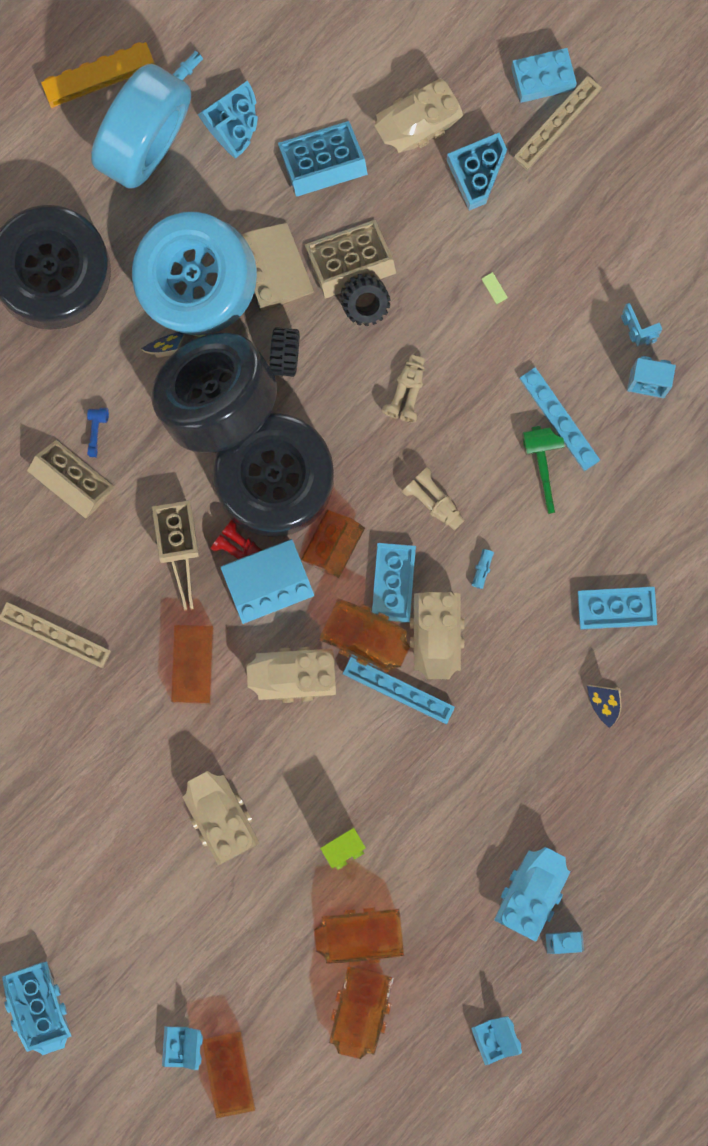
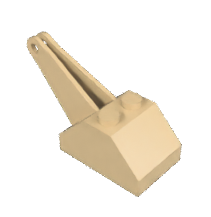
[152,500,199,611]

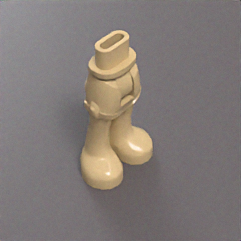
[382,355,425,423]
[402,467,465,530]

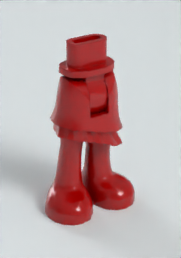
[210,520,262,559]

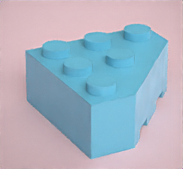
[447,132,507,211]

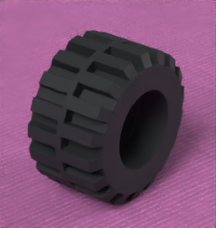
[340,274,391,326]
[269,327,300,377]

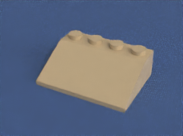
[305,220,396,299]
[242,223,314,312]

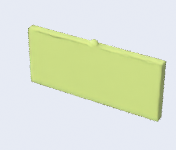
[481,272,508,305]

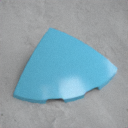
[197,81,258,159]

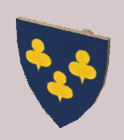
[141,332,185,358]
[587,685,622,728]

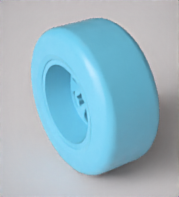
[91,64,191,188]
[132,212,257,335]

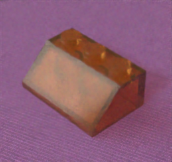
[301,510,365,578]

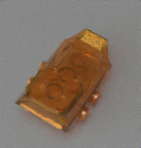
[318,598,410,673]
[314,907,404,966]
[329,966,393,1059]

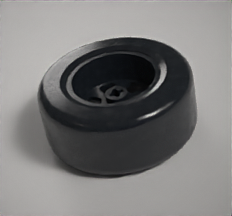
[0,205,111,330]
[151,333,277,453]
[213,413,334,537]

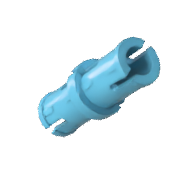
[172,51,203,80]
[471,549,494,589]

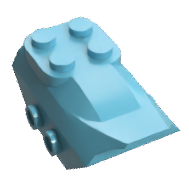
[494,847,571,942]
[2,962,72,1055]

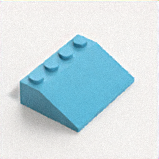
[278,121,368,197]
[220,539,314,624]

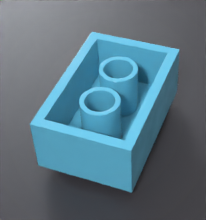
[511,48,577,103]
[627,356,676,398]

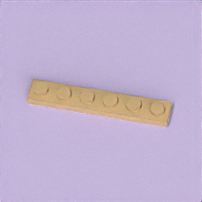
[513,76,602,171]
[0,602,111,669]

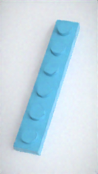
[519,367,600,472]
[342,657,455,725]

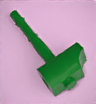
[522,426,564,514]

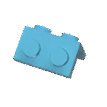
[621,303,662,346]
[471,1016,522,1065]
[162,1026,203,1070]

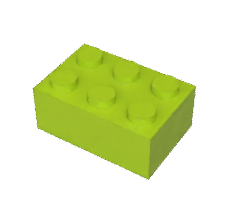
[320,828,366,870]

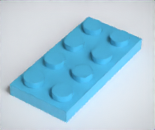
[371,543,416,623]
[577,587,657,630]

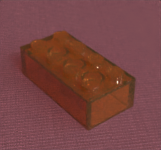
[171,625,214,705]
[202,1030,256,1119]

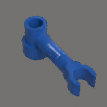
[87,407,109,458]

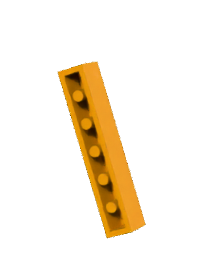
[41,42,155,108]

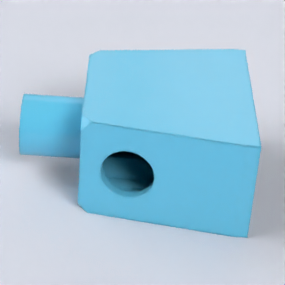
[546,931,584,954]

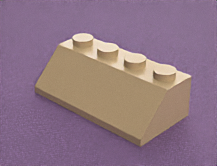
[27,440,114,518]

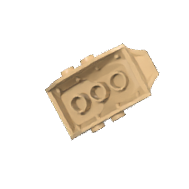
[374,78,463,153]
[410,592,464,679]
[247,647,336,703]
[182,771,260,866]

